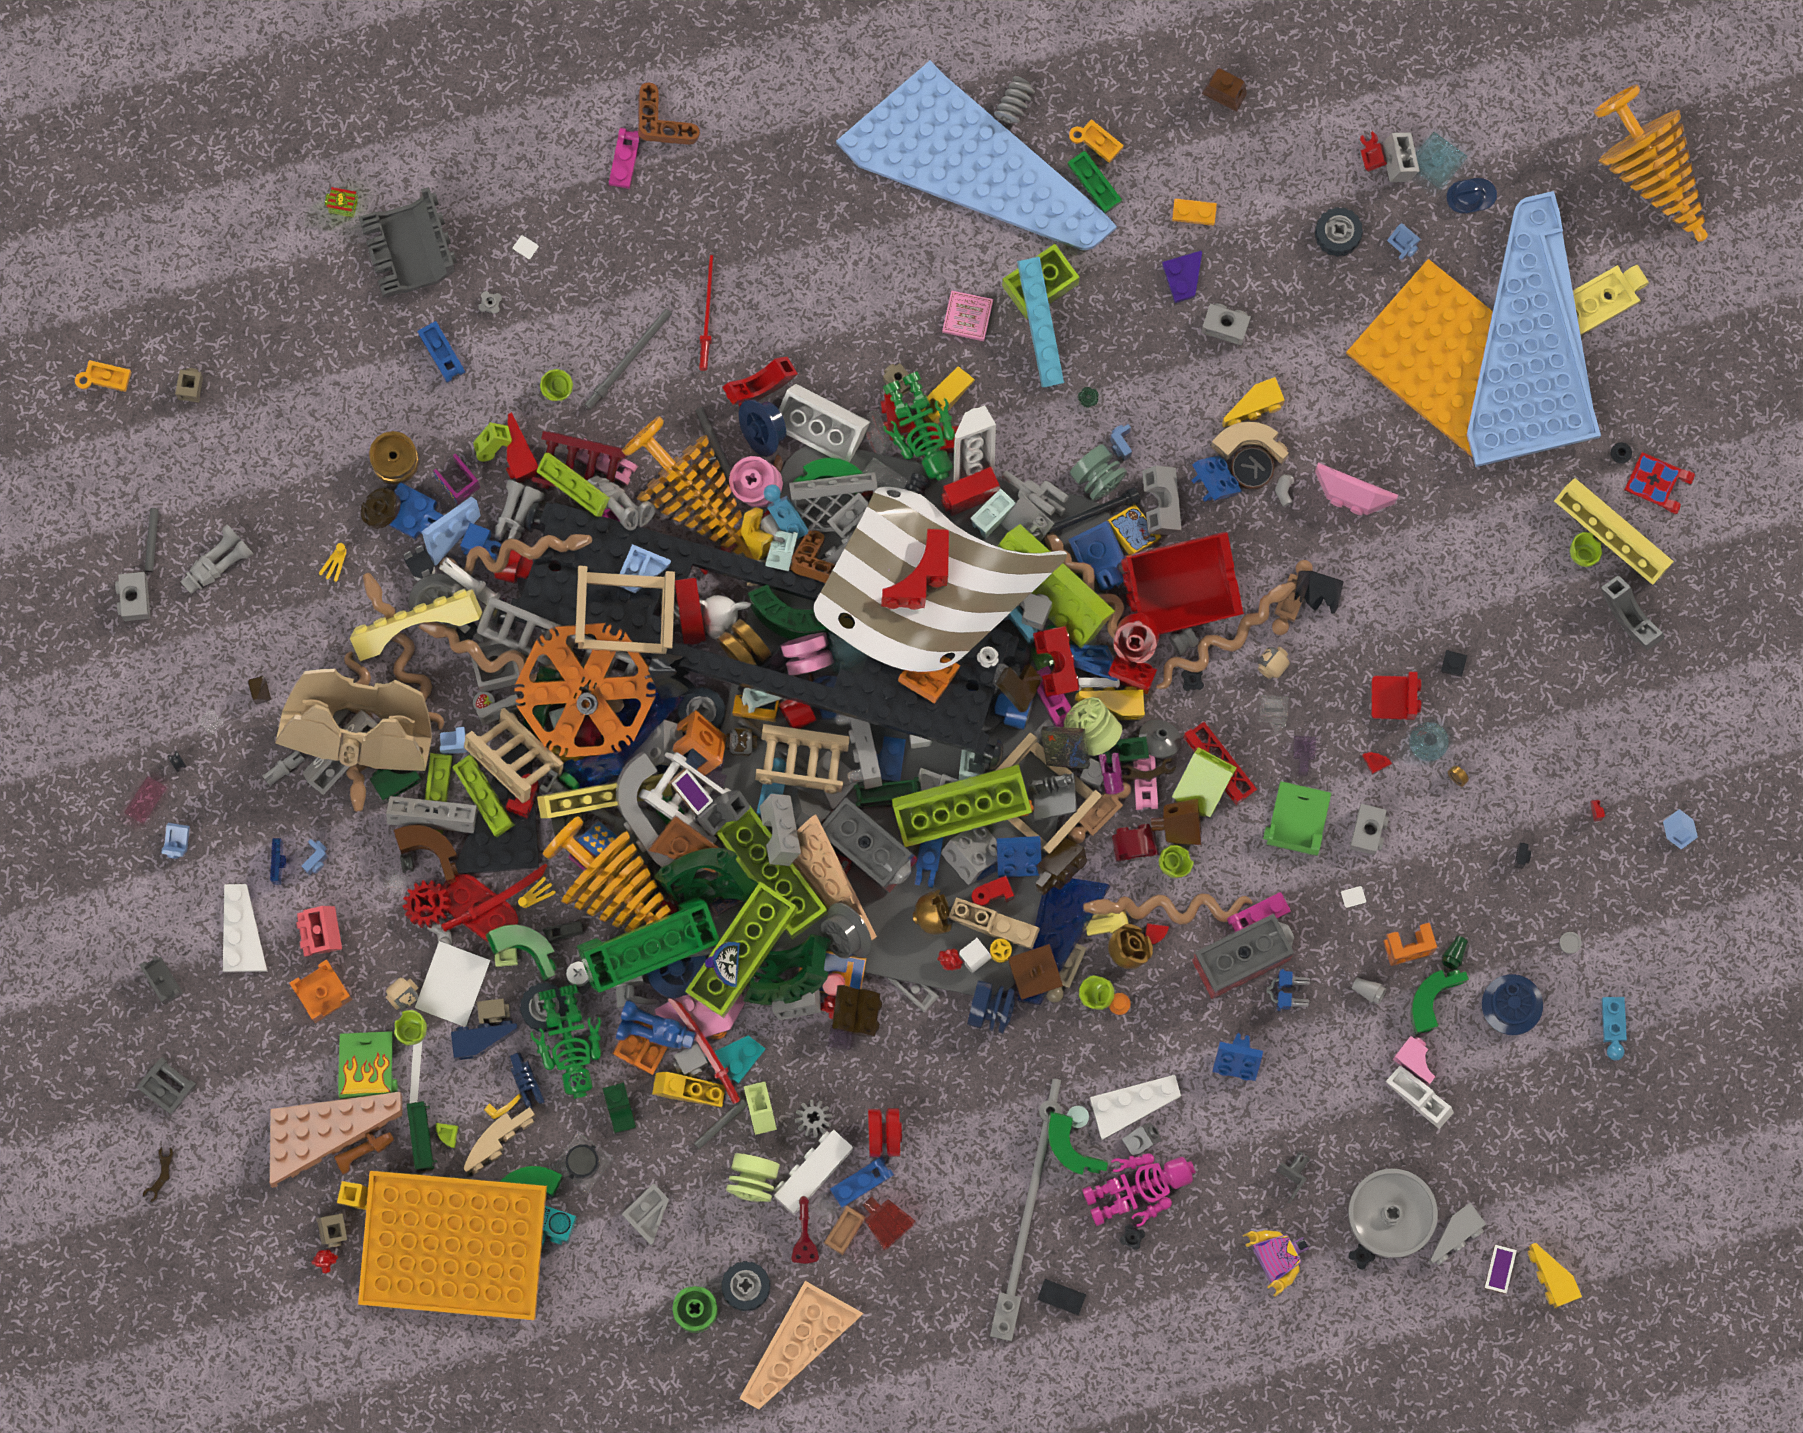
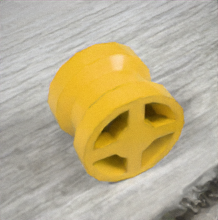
[990,939,1012,963]

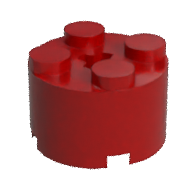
[1114,613,1160,663]

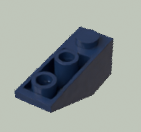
[451,1021,519,1061]

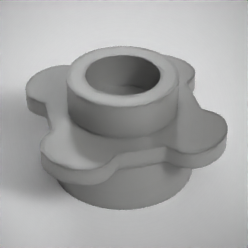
[479,291,502,314]

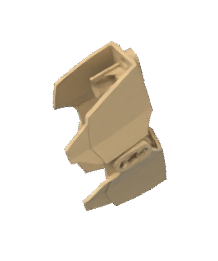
[275,669,432,771]

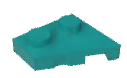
[705,1036,766,1084]

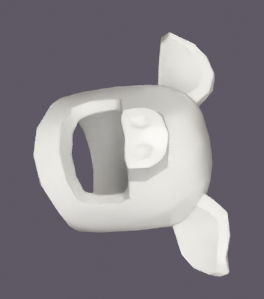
[700,595,751,640]

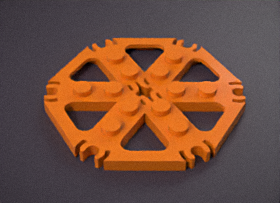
[515,623,656,757]

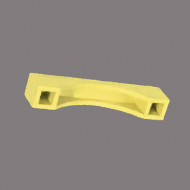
[350,589,482,661]

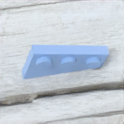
[422,497,481,566]

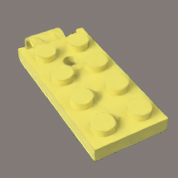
[1573,265,1649,336]

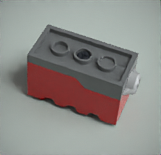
[822,797,918,893]
[1192,914,1294,999]

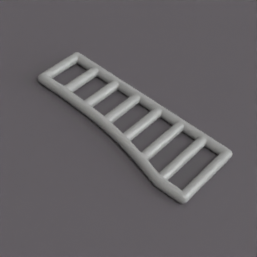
[477,597,637,693]

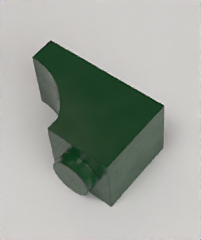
[1103,736,1149,767]
[370,769,422,804]
[602,1082,636,1134]

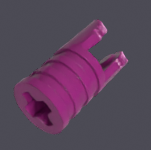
[1099,753,1124,794]

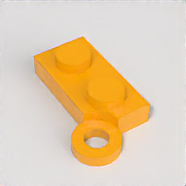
[1069,119,1124,163]
[75,360,131,392]

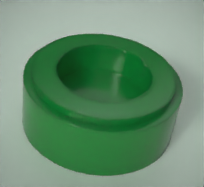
[558,772,580,790]

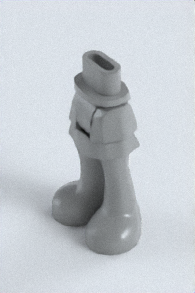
[587,476,655,530]
[180,525,254,594]

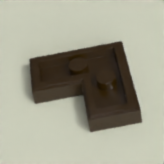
[996,665,1043,713]

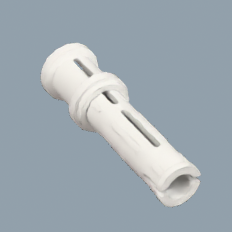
[439,558,501,605]

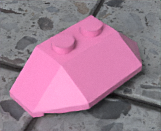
[1315,463,1398,515]
[655,993,745,1041]

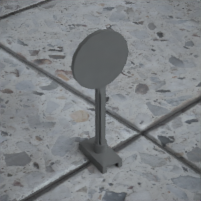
[538,769,666,864]

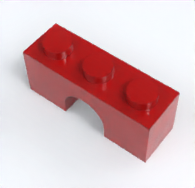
[1033,626,1079,697]

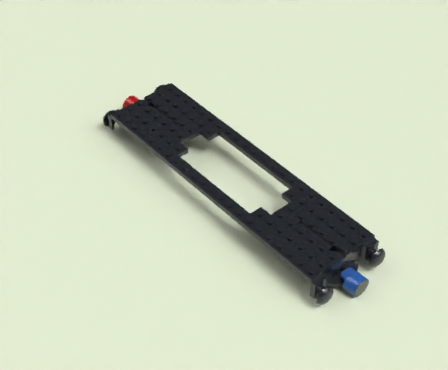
[492,502,1033,770]

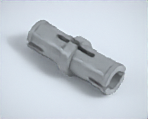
[262,750,305,787]

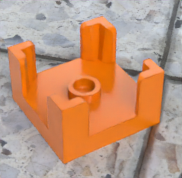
[673,710,726,776]
[1383,922,1437,966]
[289,959,352,1023]

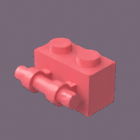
[296,906,342,957]

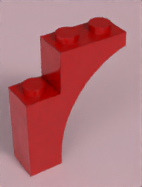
[880,394,959,457]
[881,529,949,610]

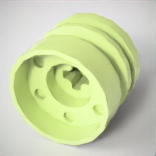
[1064,697,1122,756]
[726,1153,780,1202]

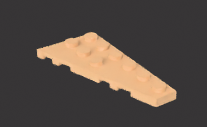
[792,814,877,940]
[739,1281,863,1410]

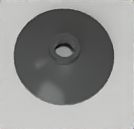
[1138,720,1181,758]

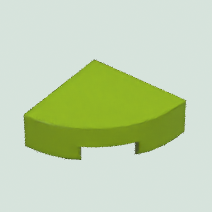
[436,1123,458,1148]

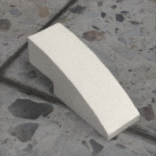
[1386,1065,1454,1129]

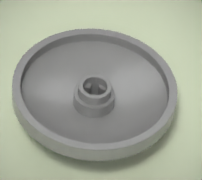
[1348,1169,1438,1258]

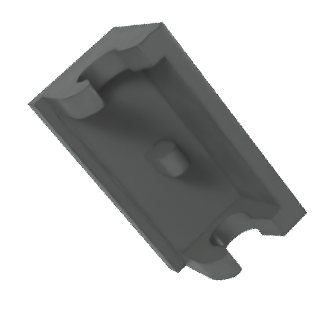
[139,956,183,1005]

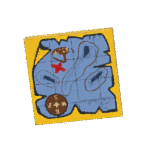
[1107,505,1161,555]

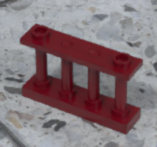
[532,430,628,489]

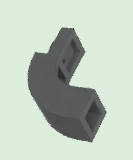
[1601,575,1664,650]

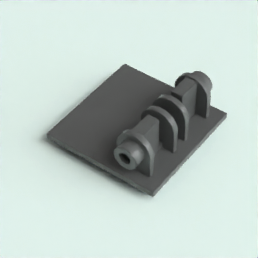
[1029,773,1077,821]

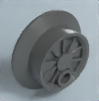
[408,574,464,627]
[821,903,872,959]

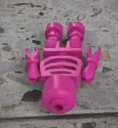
[1082,1154,1196,1227]

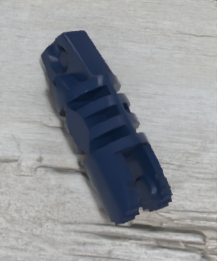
[510,1053,545,1109]

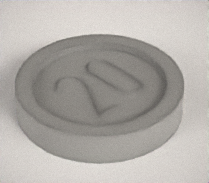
[1559,932,1582,954]

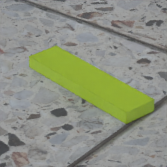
[536,453,610,517]
[425,753,453,835]
[453,754,515,837]

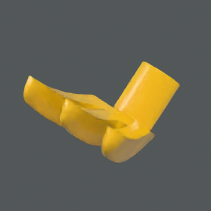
[319,543,346,582]
[518,877,556,908]
[484,1093,521,1119]

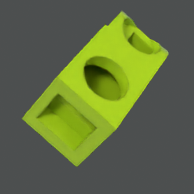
[473,422,512,462]

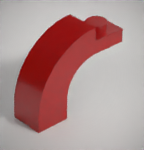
[722,357,798,406]
[675,578,706,645]

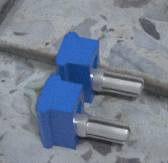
[1267,969,1310,1011]

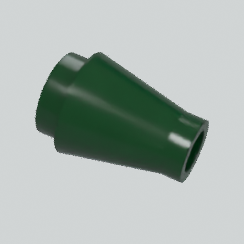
[1441,936,1468,970]

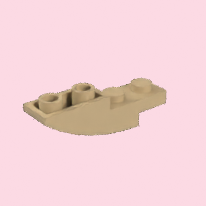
[948,897,1040,949]
[464,1107,536,1175]

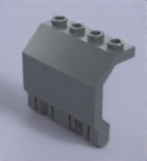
[359,187,457,297]

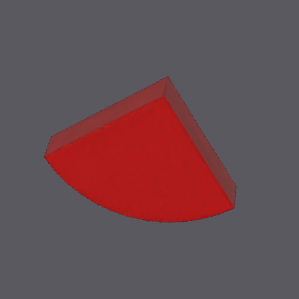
[1362,752,1392,774]
[1590,799,1605,822]
[1145,923,1169,946]

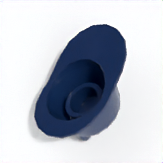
[1447,178,1497,213]

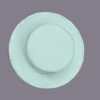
[1067,1106,1089,1128]

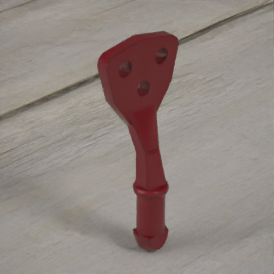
[791,1196,819,1264]

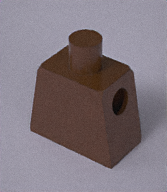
[1202,68,1247,112]
[1151,799,1202,845]

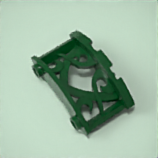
[748,585,834,640]
[654,848,758,910]
[743,934,831,1005]

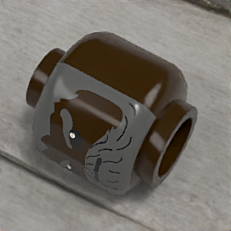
[726,728,757,756]

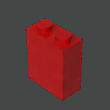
[941,467,1000,516]

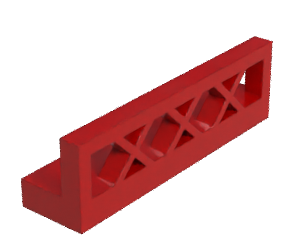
[1183,722,1257,806]

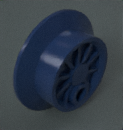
[739,400,786,457]
[647,956,706,998]
[1482,974,1543,1035]

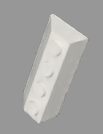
[779,384,870,462]
[954,406,996,482]

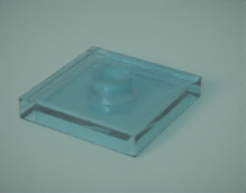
[1416,132,1468,190]

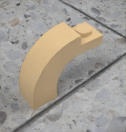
[1211,422,1289,464]

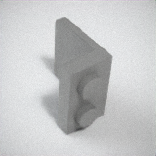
[634,720,683,768]
[941,826,997,885]

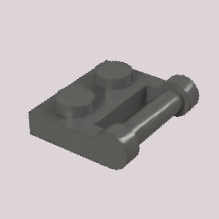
[136,1057,197,1115]

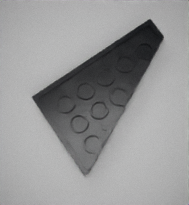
[456,743,539,875]

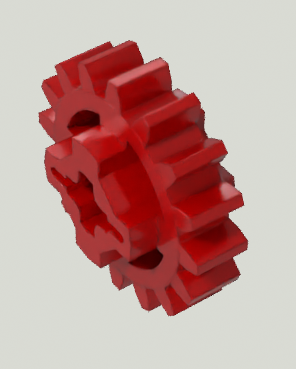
[403,880,451,928]

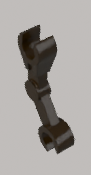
[1121,758,1176,782]
[143,1147,174,1203]

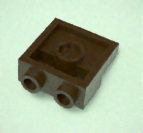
[832,985,882,1037]

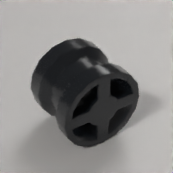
[904,473,931,497]

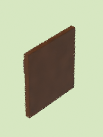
[1008,944,1063,1000]

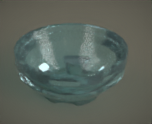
[1409,722,1449,762]

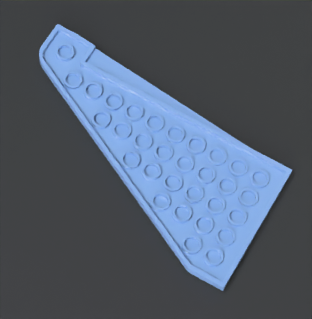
[836,60,1117,250]
[1467,191,1601,467]

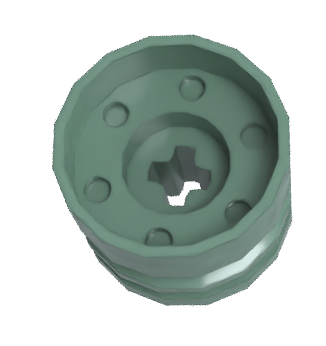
[1070,444,1127,501]

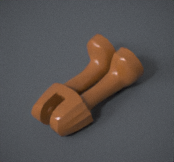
[332,1124,394,1175]

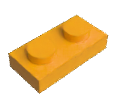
[1172,199,1217,226]

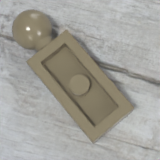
[1046,939,1087,1003]

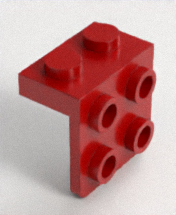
[1108,654,1157,694]
[1371,672,1421,720]

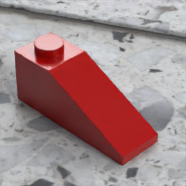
[505,412,539,483]

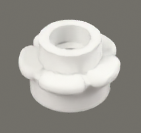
[977,647,998,668]

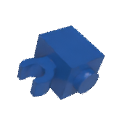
[460,523,501,559]

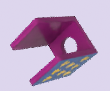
[433,453,481,505]
[568,821,618,871]

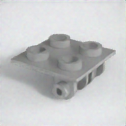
[1001,495,1054,542]

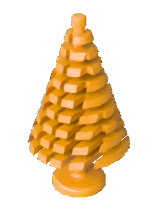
[1594,84,1708,242]
[622,416,754,559]
[543,816,670,932]

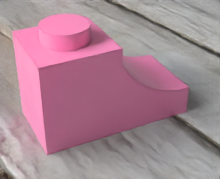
[1393,1036,1435,1086]

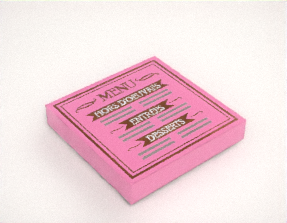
[942,291,993,341]

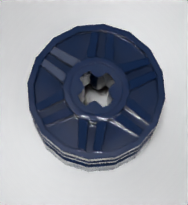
[967,980,1015,1034]

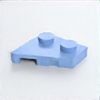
[619,544,671,593]

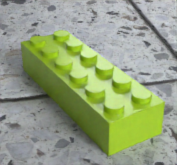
[997,524,1115,648]
[892,764,1032,847]
[715,806,828,939]
[685,882,798,1018]

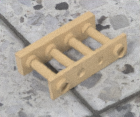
[464,708,563,803]
[755,724,850,794]

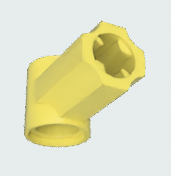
[1084,910,1129,936]

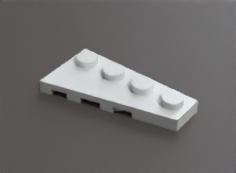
[223,884,268,972]
[1090,1075,1181,1141]

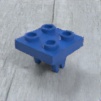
[1191,455,1241,502]
[996,836,1041,878]
[1212,1033,1263,1081]

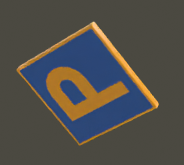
[819,951,867,993]

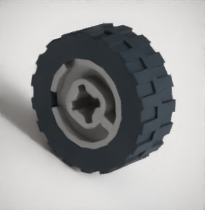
[1315,207,1363,257]
[678,687,726,731]
[520,983,568,1033]
[721,1261,771,1312]

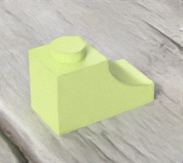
[744,1082,777,1135]

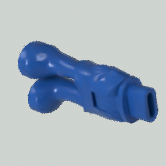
[616,1000,696,1049]

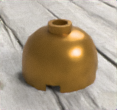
[913,890,952,935]
[1108,924,1153,969]

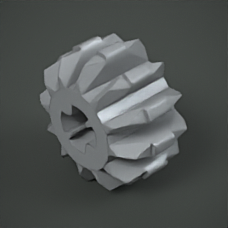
[795,1100,832,1138]

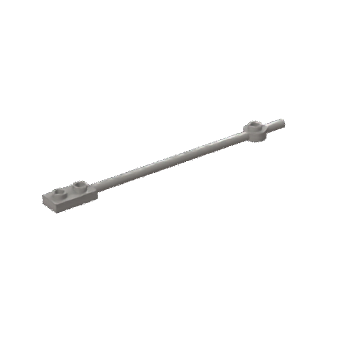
[990,1079,1061,1342]

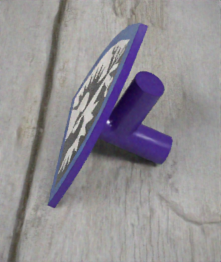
[705,942,740,987]

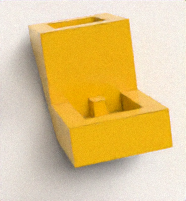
[741,507,773,560]
[337,1181,368,1210]

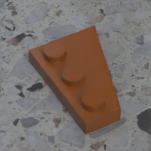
[648,815,719,873]

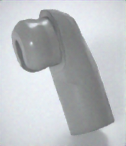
[427,922,452,945]

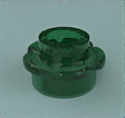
[1078,387,1099,407]

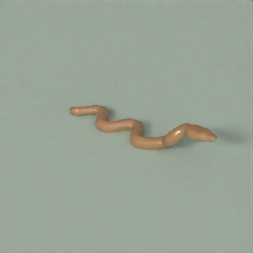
[1044,533,1140,640]
[439,534,592,576]
[363,573,444,730]
[1156,582,1295,689]
[419,622,564,682]
[344,651,373,811]
[1083,893,1252,925]

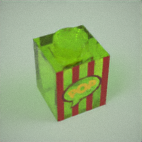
[325,187,358,218]

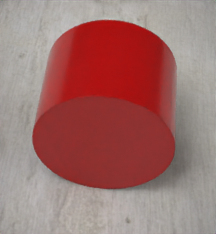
[779,699,816,729]

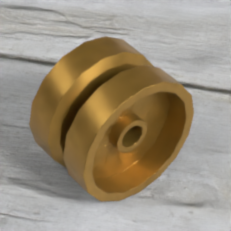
[369,431,419,484]
[717,619,771,666]

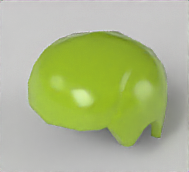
[540,369,573,401]
[1569,532,1602,567]
[1158,845,1194,878]
[1079,975,1114,1010]
[394,1010,427,1046]

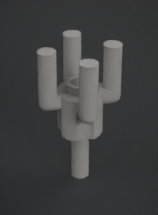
[1002,471,1069,522]

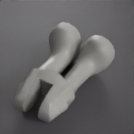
[495,480,545,541]

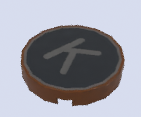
[1231,447,1274,489]

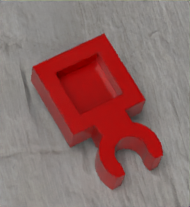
[1360,131,1387,172]

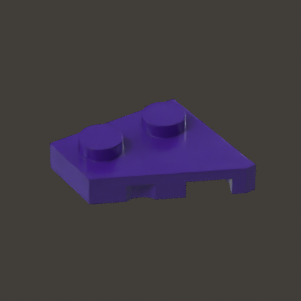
[1162,251,1202,303]

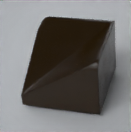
[248,676,271,705]

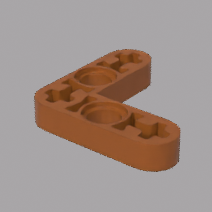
[638,82,700,145]
[790,530,836,583]

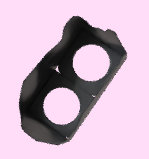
[1294,571,1344,614]
[648,654,696,699]

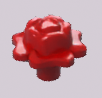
[937,949,963,971]
[821,995,836,1019]
[311,1249,338,1273]

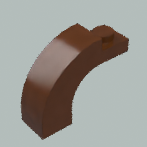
[394,825,458,884]

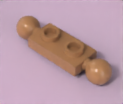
[1272,560,1313,635]
[1068,781,1131,844]

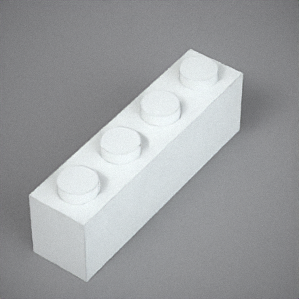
[774,1130,853,1215]

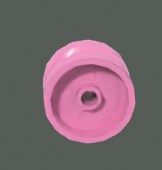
[729,456,783,508]
[781,632,834,675]

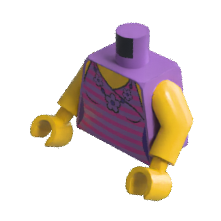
[1243,1230,1309,1297]

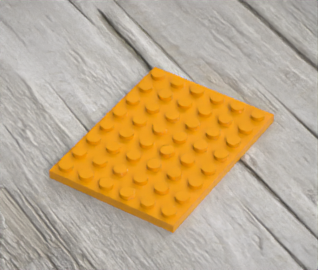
[1346,259,1493,457]
[358,1171,547,1320]

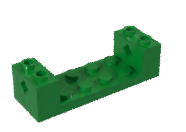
[577,896,720,993]

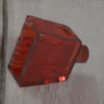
[863,1196,916,1252]

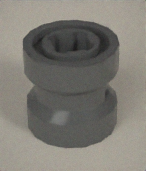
[1169,627,1199,655]

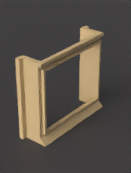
[575,566,675,654]
[996,733,1102,854]

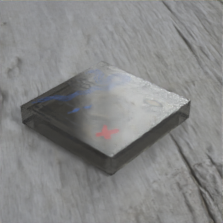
[1041,726,1090,769]

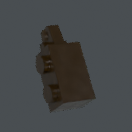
[1035,838,1087,895]

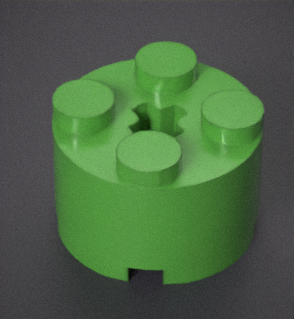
[673,1286,718,1333]

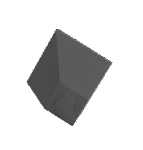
[790,786,833,830]

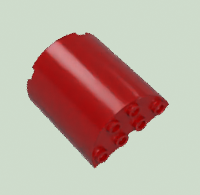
[1121,531,1244,634]

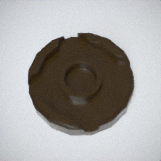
[360,487,401,529]

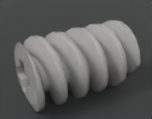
[994,76,1035,123]

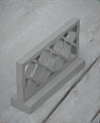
[789,472,877,532]

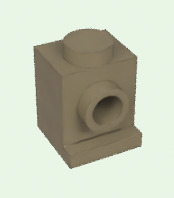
[883,363,911,396]
[175,368,203,403]
[477,999,511,1024]
[316,1214,347,1248]

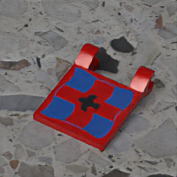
[1624,452,1695,514]

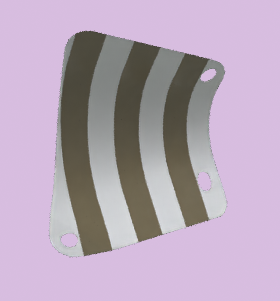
[814,487,1067,672]

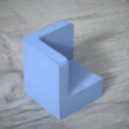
[440,727,468,754]
[1663,809,1698,849]

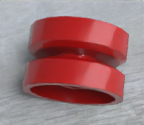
[868,1108,902,1158]

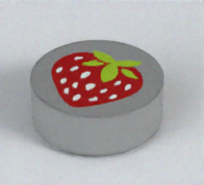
[473,691,495,711]

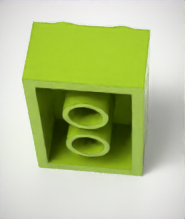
[1002,244,1080,320]

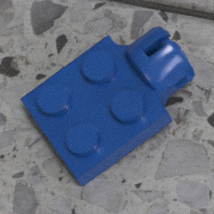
[389,482,444,540]
[1068,521,1124,590]

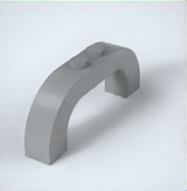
[616,751,705,873]

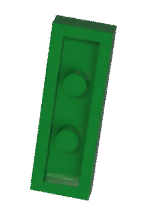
[1067,151,1122,214]

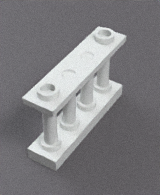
[638,752,731,843]

